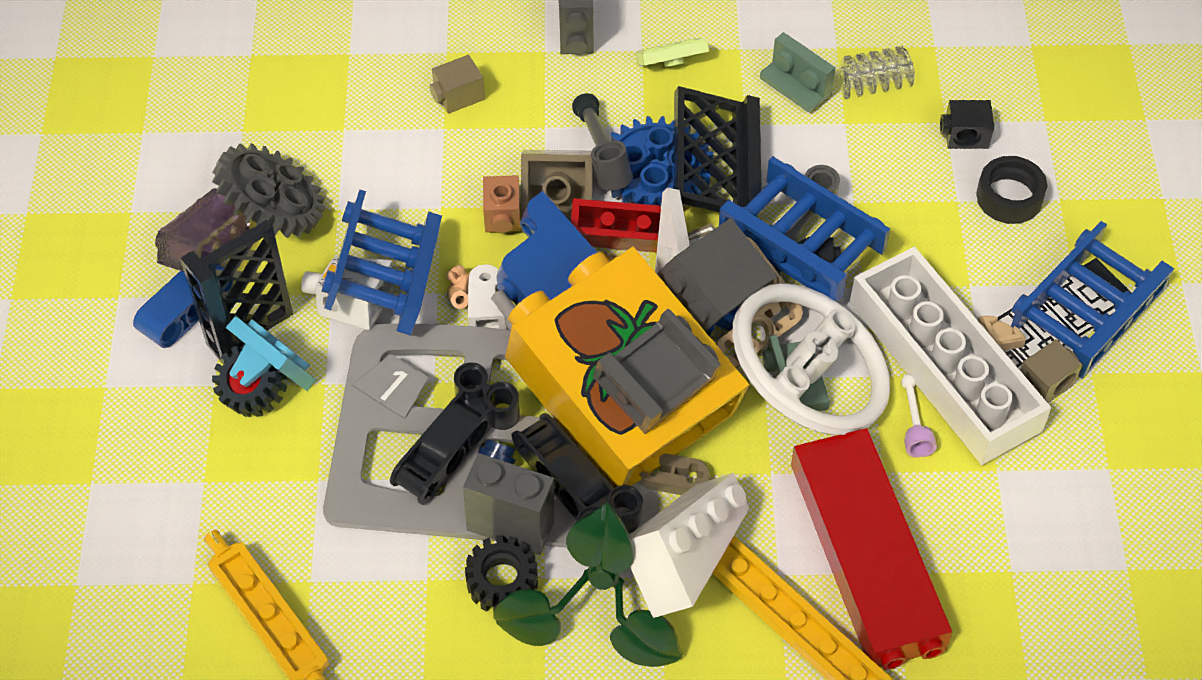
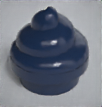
[478,439,516,465]

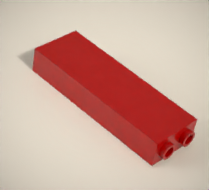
[791,428,953,670]

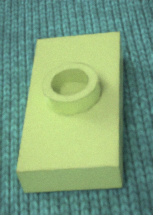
[635,38,709,67]

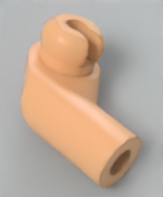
[447,265,470,309]

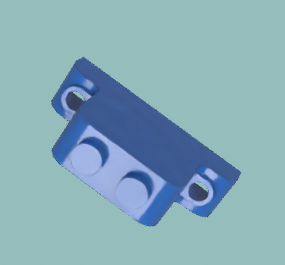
[496,191,597,306]

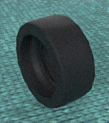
[976,156,1048,224]

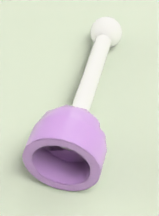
[901,375,937,458]

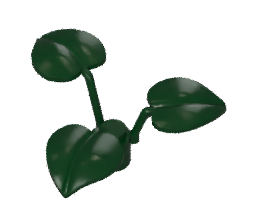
[493,502,683,667]

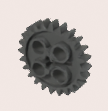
[212,143,325,238]

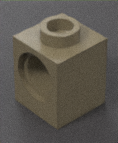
[1020,339,1082,403]

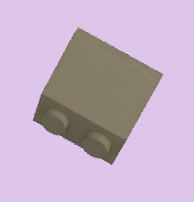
[521,150,593,222]

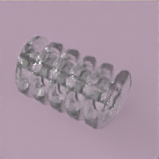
[839,46,915,99]

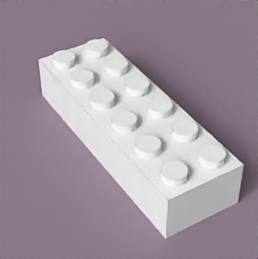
[850,246,1051,465]

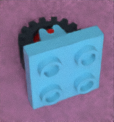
[212,316,316,417]

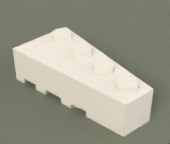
[630,473,749,618]

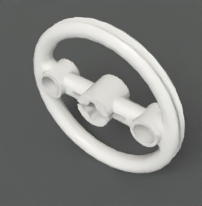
[732,283,890,435]

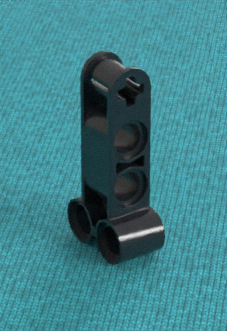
[390,362,520,505]
[511,413,643,534]

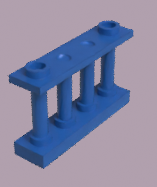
[719,156,890,302]
[321,189,442,336]
[1011,221,1174,379]

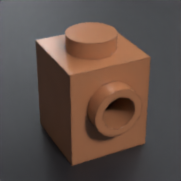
[483,175,521,233]

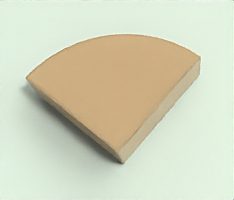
[978,315,1026,351]

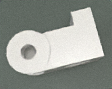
[468,264,507,330]

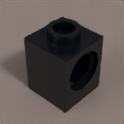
[940,100,994,149]

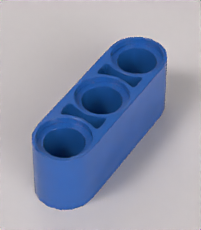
[133,254,234,348]

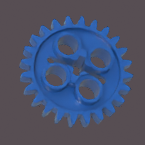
[611,116,713,206]

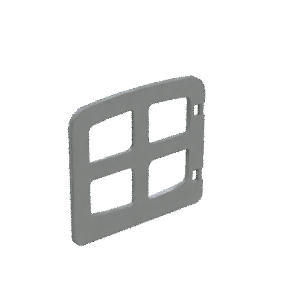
[323,324,576,548]

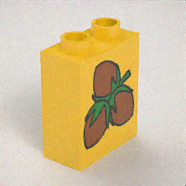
[505,247,750,488]

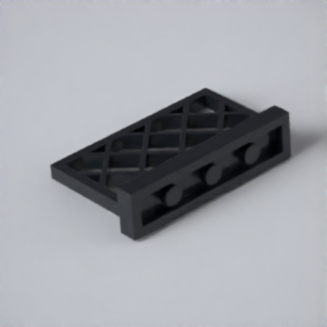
[673,86,762,213]
[180,220,293,365]

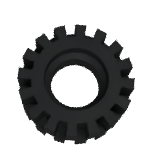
[465,535,538,613]

